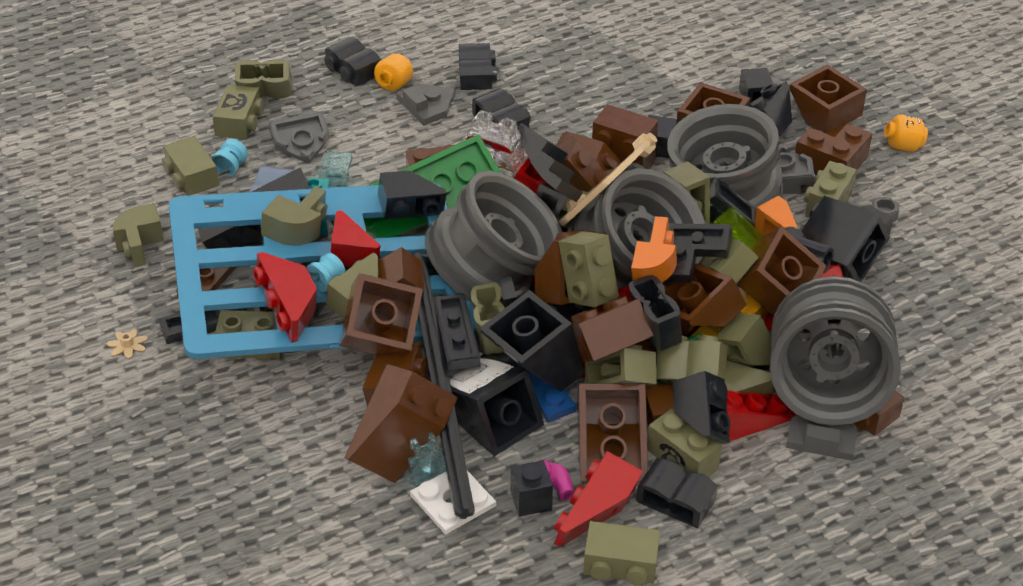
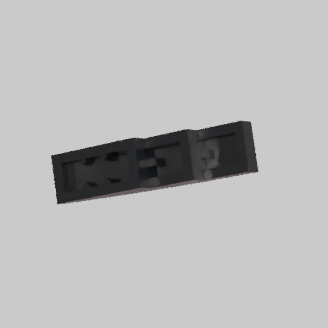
[518,123,583,203]

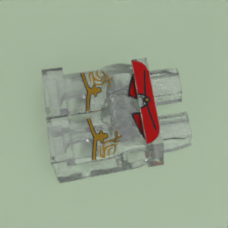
[466,110,524,178]

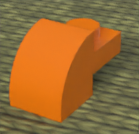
[631,216,677,282]

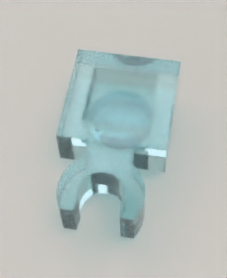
[408,432,446,489]

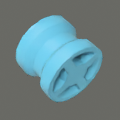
[306,253,346,293]

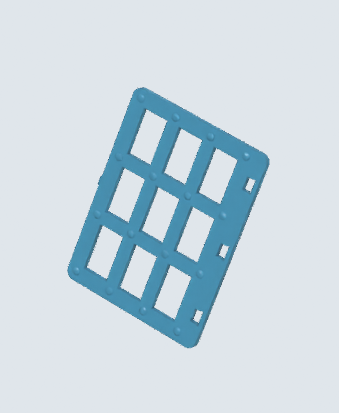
[169,183,477,359]

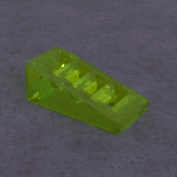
[714,207,763,250]

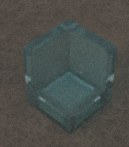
[318,151,353,188]

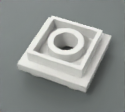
[410,471,496,535]

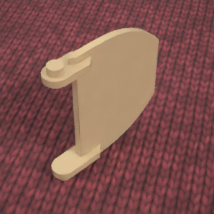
[559,133,657,226]

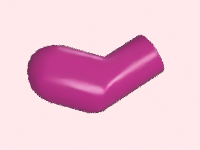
[539,459,575,501]

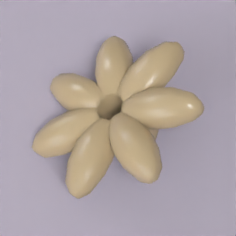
[106,329,148,359]

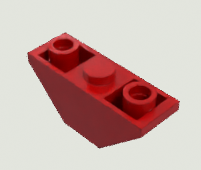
[253,252,317,343]

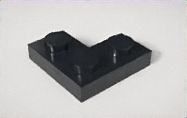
[664,223,733,283]

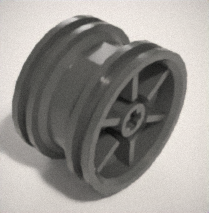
[667,104,784,224]
[567,168,705,289]
[425,171,562,302]
[770,276,901,425]

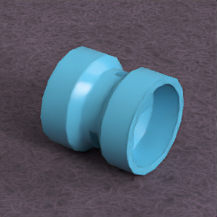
[211,139,248,177]

